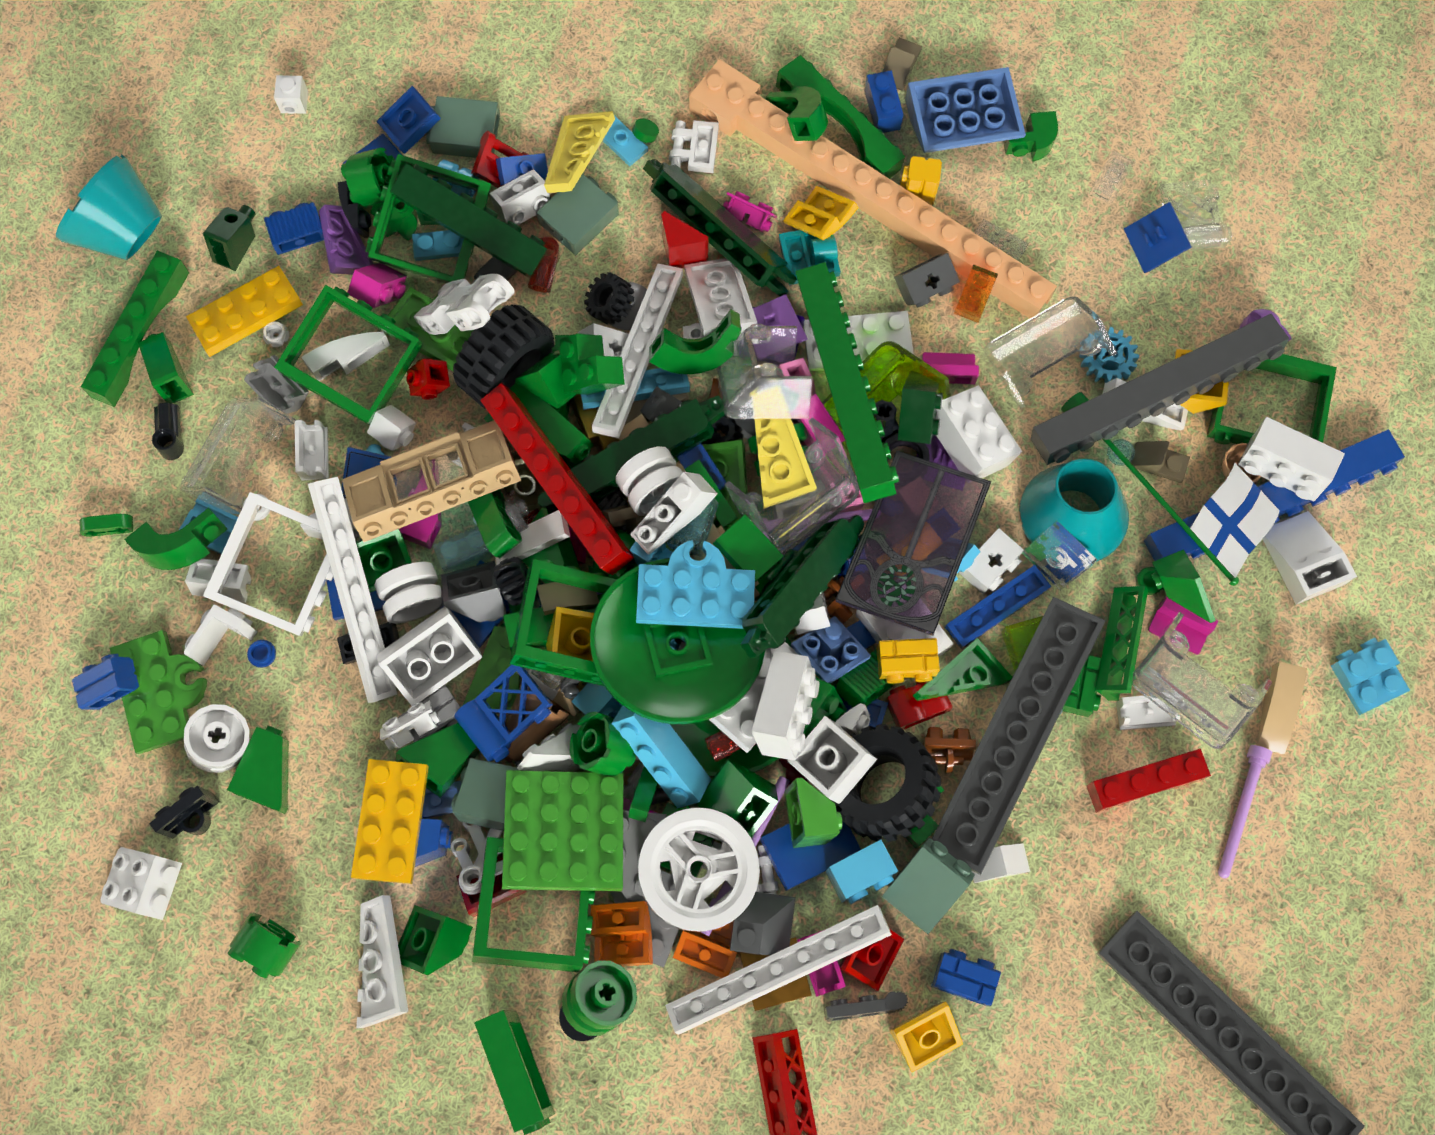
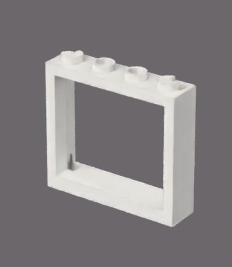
[203,492,334,636]

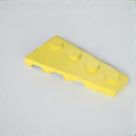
[544,111,615,193]
[752,385,817,509]

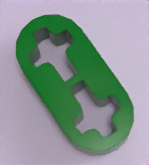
[79,514,133,537]

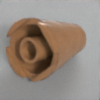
[505,686,570,762]

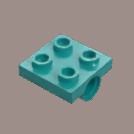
[778,230,841,285]

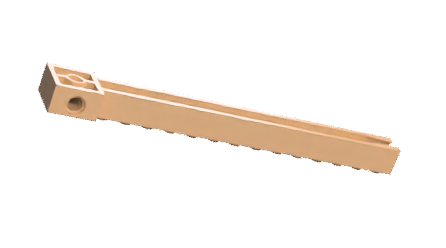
[689,59,1057,322]

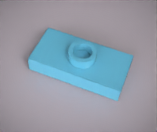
[603,115,648,167]

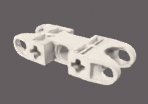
[414,274,515,335]

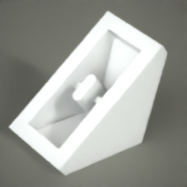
[972,843,1030,883]

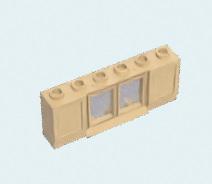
[342,420,521,542]

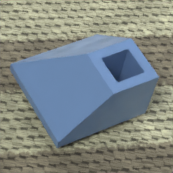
[791,616,871,684]

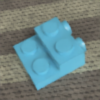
[1331,638,1410,715]

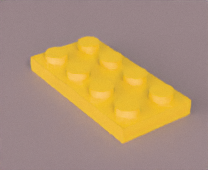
[186,266,303,357]
[351,759,429,884]

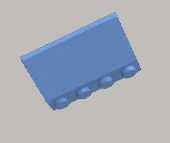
[905,67,1026,153]

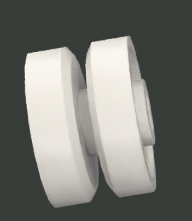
[616,446,683,516]
[374,562,444,624]
[184,704,249,773]

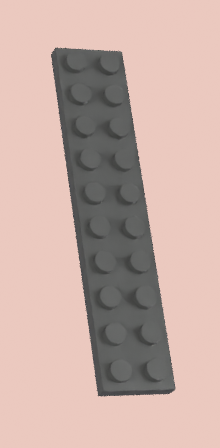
[932,597,1106,875]
[1096,911,1365,1135]

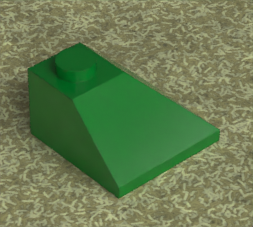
[1151,549,1216,623]
[398,905,473,975]

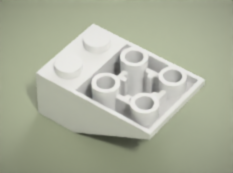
[1263,511,1357,605]

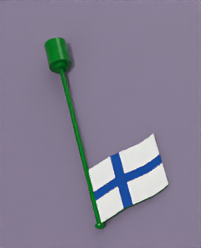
[1061,392,1280,586]

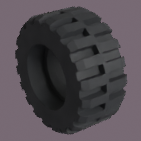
[453,304,554,409]
[827,724,941,842]

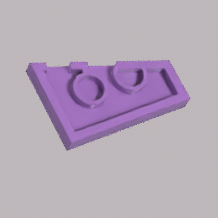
[319,204,374,275]

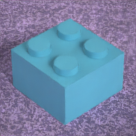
[826,840,898,905]

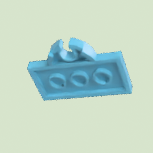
[636,540,755,629]

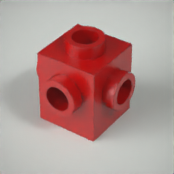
[406,359,450,400]

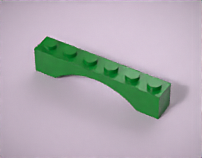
[775,55,906,179]
[81,250,189,407]

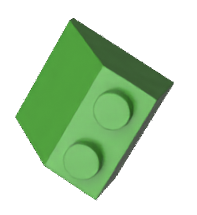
[784,778,842,848]

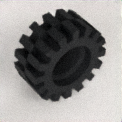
[584,272,635,325]

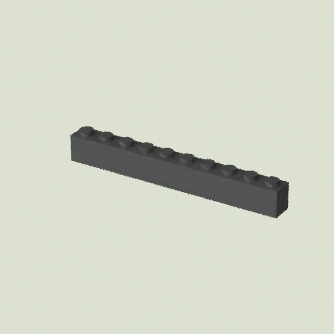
[1031,314,1289,465]

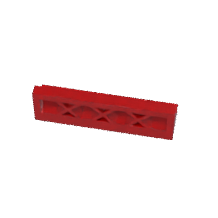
[752,1029,817,1135]

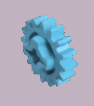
[1079,327,1139,383]

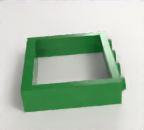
[366,154,491,283]
[274,285,423,425]
[1207,354,1337,445]
[509,559,617,686]
[472,837,595,972]
[474,1010,555,1135]

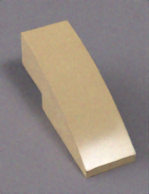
[1256,661,1307,755]

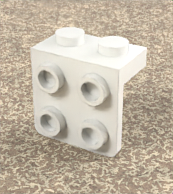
[184,604,257,666]
[101,847,182,920]

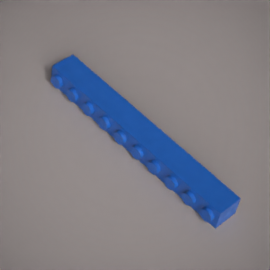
[1144,429,1405,561]

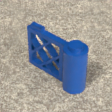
[454,665,553,762]

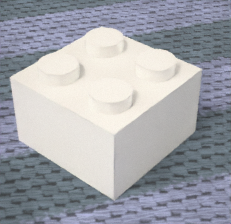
[787,716,877,804]

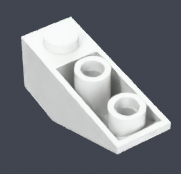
[630,472,718,555]
[517,723,581,772]

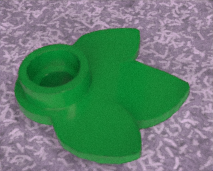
[370,199,418,241]

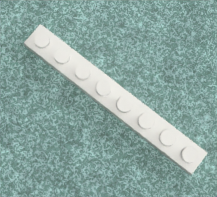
[592,263,683,438]
[308,477,397,703]
[665,905,892,1035]

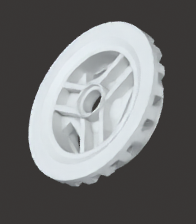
[638,808,760,932]

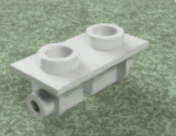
[380,700,440,750]

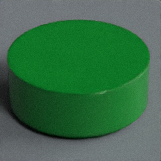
[632,118,659,143]
[1136,567,1162,595]

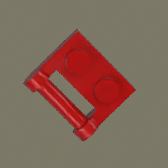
[471,131,529,188]

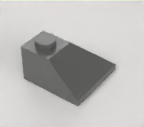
[441,561,507,623]
[730,892,796,955]

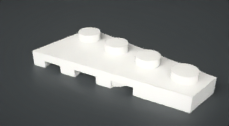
[356,895,409,1028]

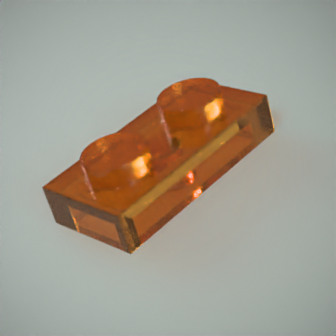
[954,264,998,323]

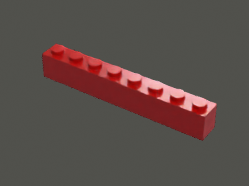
[480,383,634,575]

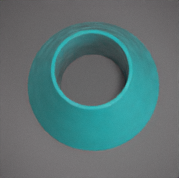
[56,154,162,260]
[1019,459,1129,563]

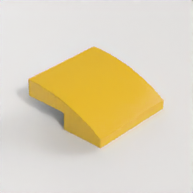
[783,186,859,240]

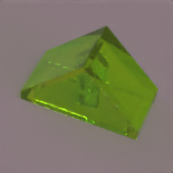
[1001,616,1043,670]

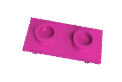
[723,191,777,232]

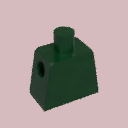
[203,205,256,271]

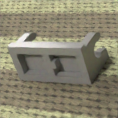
[244,355,309,417]

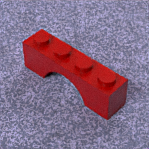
[1086,748,1211,813]

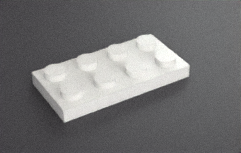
[684,258,757,337]
[803,311,914,372]
[709,642,798,753]

